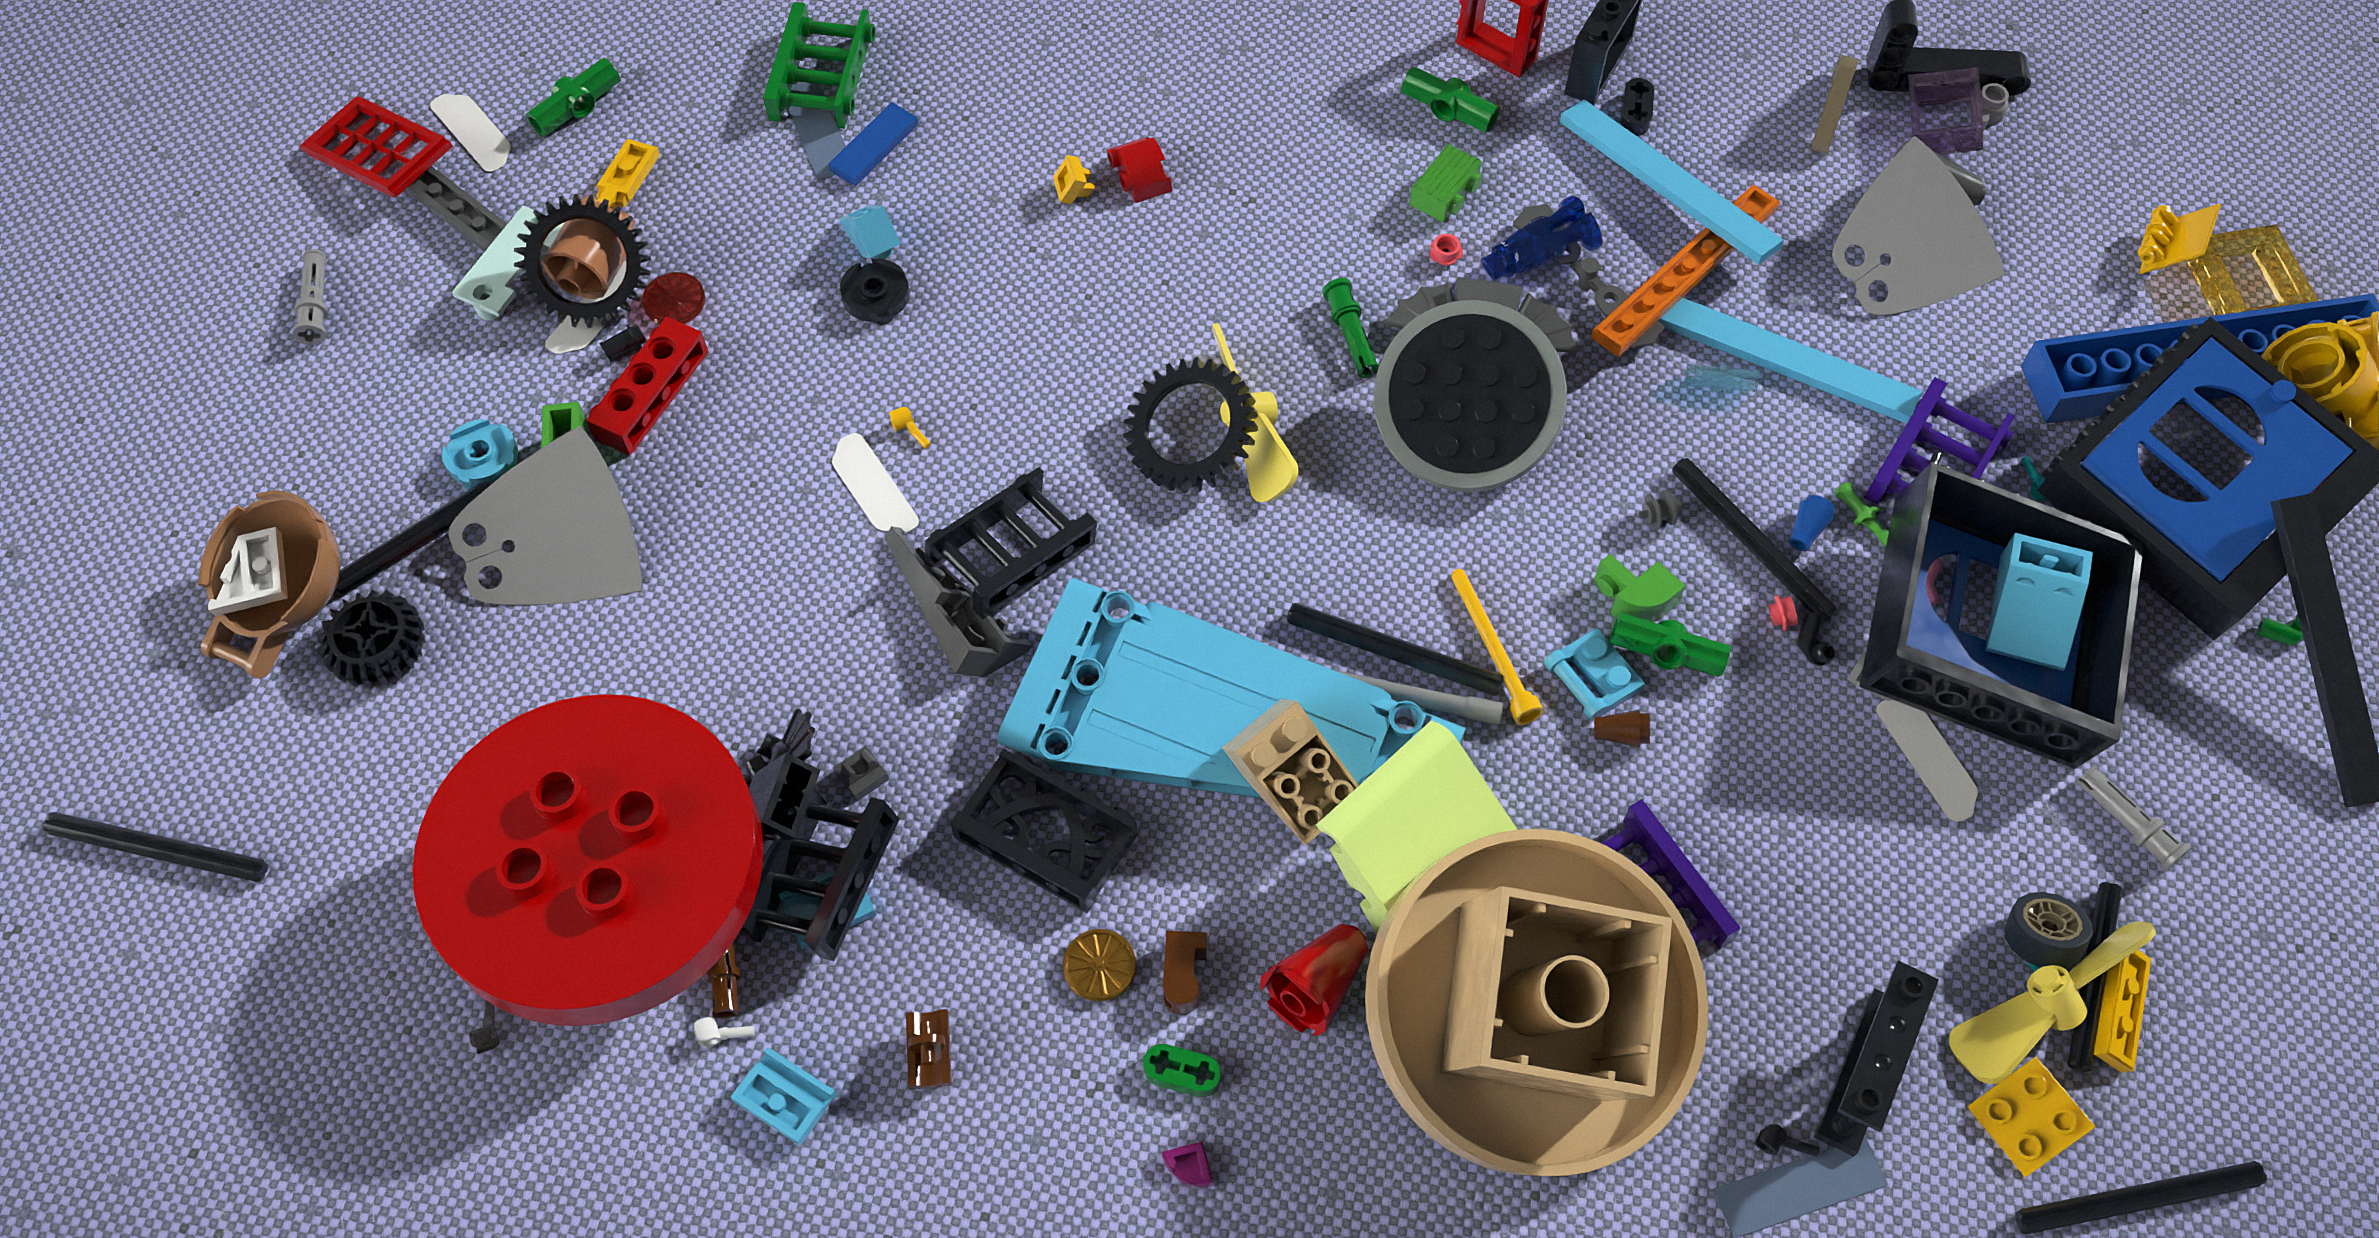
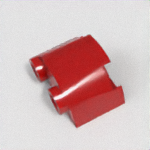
[1107,137,1172,203]

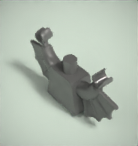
[1384,277,1580,352]

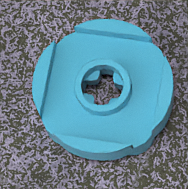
[442,419,518,490]

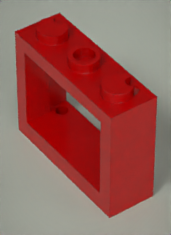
[1456,0,1549,78]

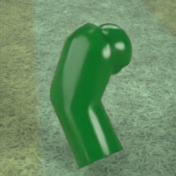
[2256,614,2304,645]

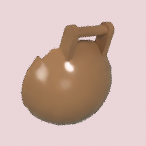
[198,490,341,679]

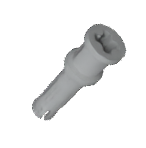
[292,249,328,345]
[2076,765,2192,872]

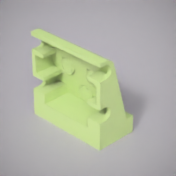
[1316,720,1518,935]

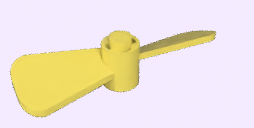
[1212,323,1298,502]
[1949,921,2156,1084]

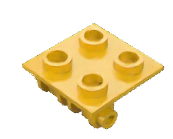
[2138,203,2221,274]
[1967,1056,2096,1178]

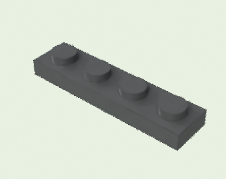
[405,166,507,252]

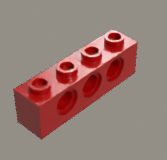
[586,316,709,456]

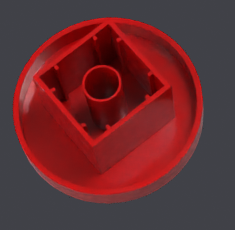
[412,694,763,1026]

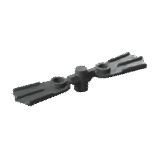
[1513,203,1665,350]

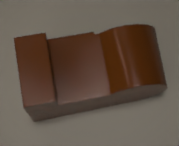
[1163,930,1207,1015]

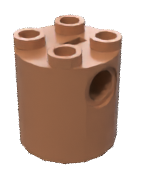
[542,196,636,299]

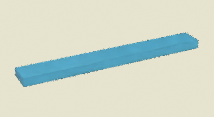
[1560,99,1784,265]
[1658,298,1922,424]

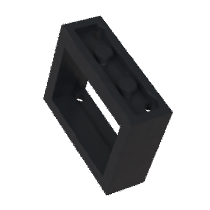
[1564,0,1642,106]

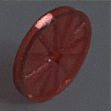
[642,272,706,324]

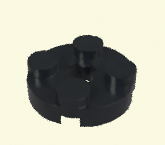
[840,259,910,325]

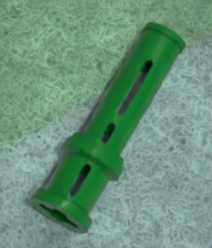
[1322,278,1379,378]

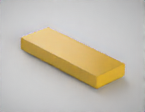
[2093,950,2152,1073]

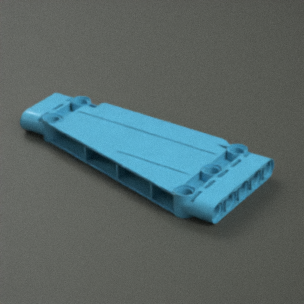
[997,578,1466,798]

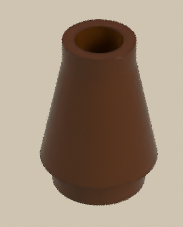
[1594,709,1650,748]

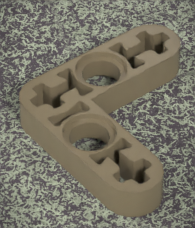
[1811,54,1859,155]

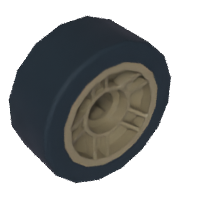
[2005,892,2093,969]

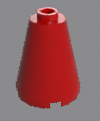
[1260,924,1368,1036]

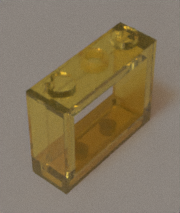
[2186,224,2319,316]

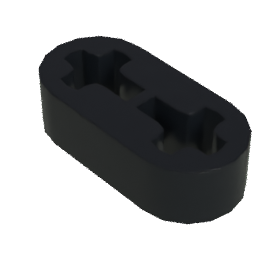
[1620,78,1654,136]

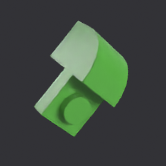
[1594,554,1686,622]

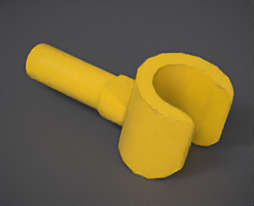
[889,407,931,449]

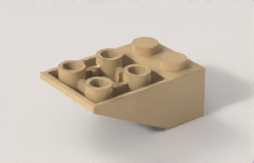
[1222,699,1359,845]

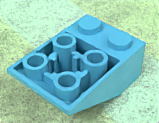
[1985,533,2093,671]

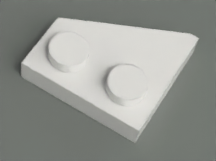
[208,527,288,616]

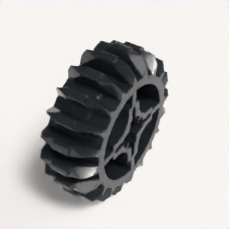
[317,589,426,689]

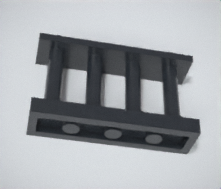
[925,467,1097,620]
[741,788,900,961]
[1813,960,1939,1157]

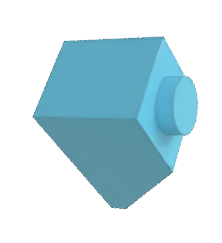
[839,205,901,259]

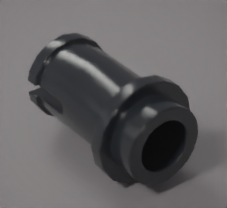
[599,323,647,362]

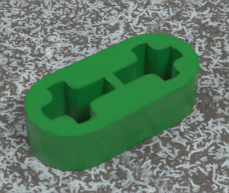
[1143,1044,1221,1097]

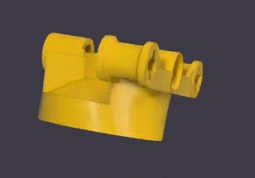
[2261,311,2379,450]

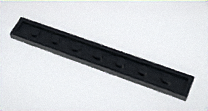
[2270,493,2379,807]

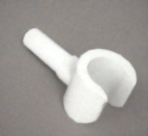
[694,1017,755,1048]

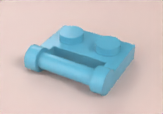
[1543,628,1645,721]

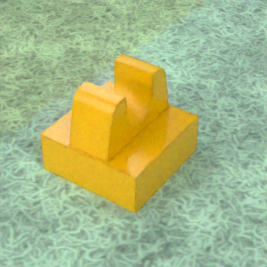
[1053,155,1095,205]

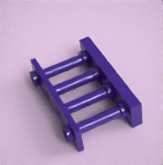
[1864,377,2015,504]
[1601,799,1741,950]

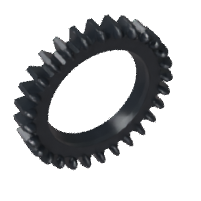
[514,194,651,328]
[1123,357,1258,493]

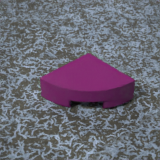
[1162,1141,1214,1187]

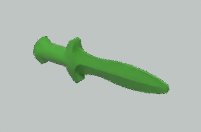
[1834,482,1889,548]

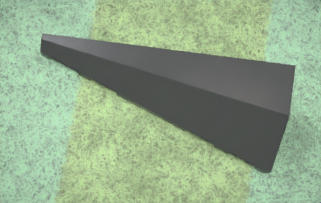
[885,526,1032,677]

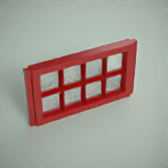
[299,96,453,198]

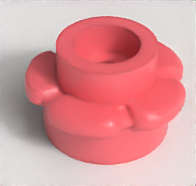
[1429,234,1463,266]
[1768,595,1798,631]

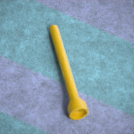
[1451,568,1544,725]

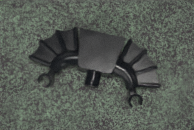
[749,709,821,870]

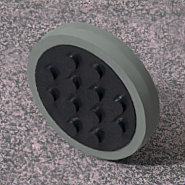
[1374,300,1567,492]

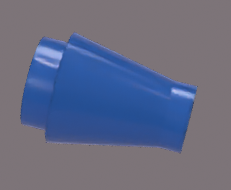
[1788,495,1835,551]

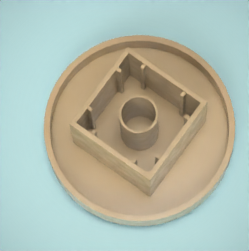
[1365,829,1709,1176]

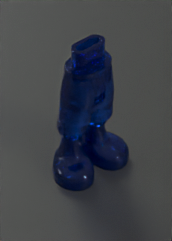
[1481,195,1603,280]

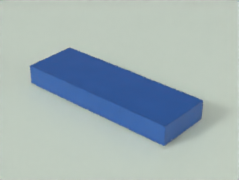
[829,102,918,187]

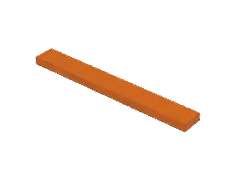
[1590,184,1780,357]

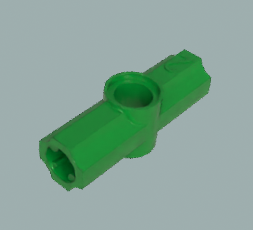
[525,58,621,137]
[1401,66,1501,133]
[1609,612,1731,677]

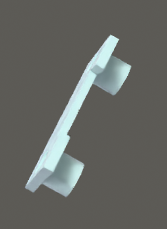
[452,206,564,320]

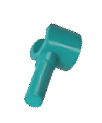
[2021,456,2048,500]

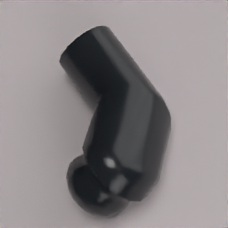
[1797,612,1835,666]

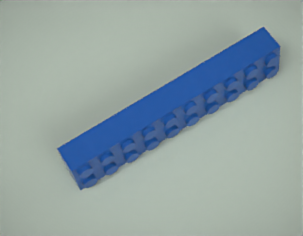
[2021,294,2379,424]

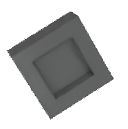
[833,746,889,801]

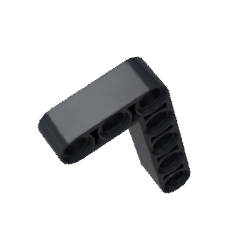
[1866,0,2031,96]

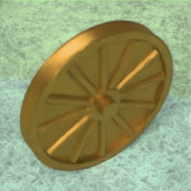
[1063,929,1136,1001]

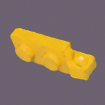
[596,139,660,210]

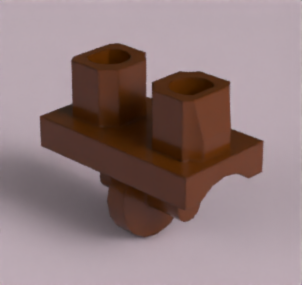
[906,1009,952,1090]

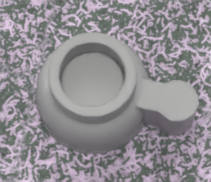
[1968,83,2009,133]

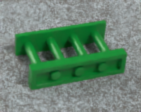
[763,2,876,129]

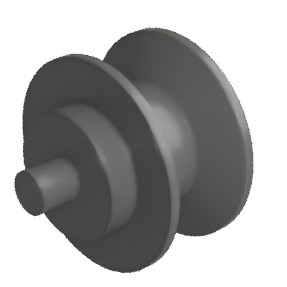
[1638,490,1682,530]

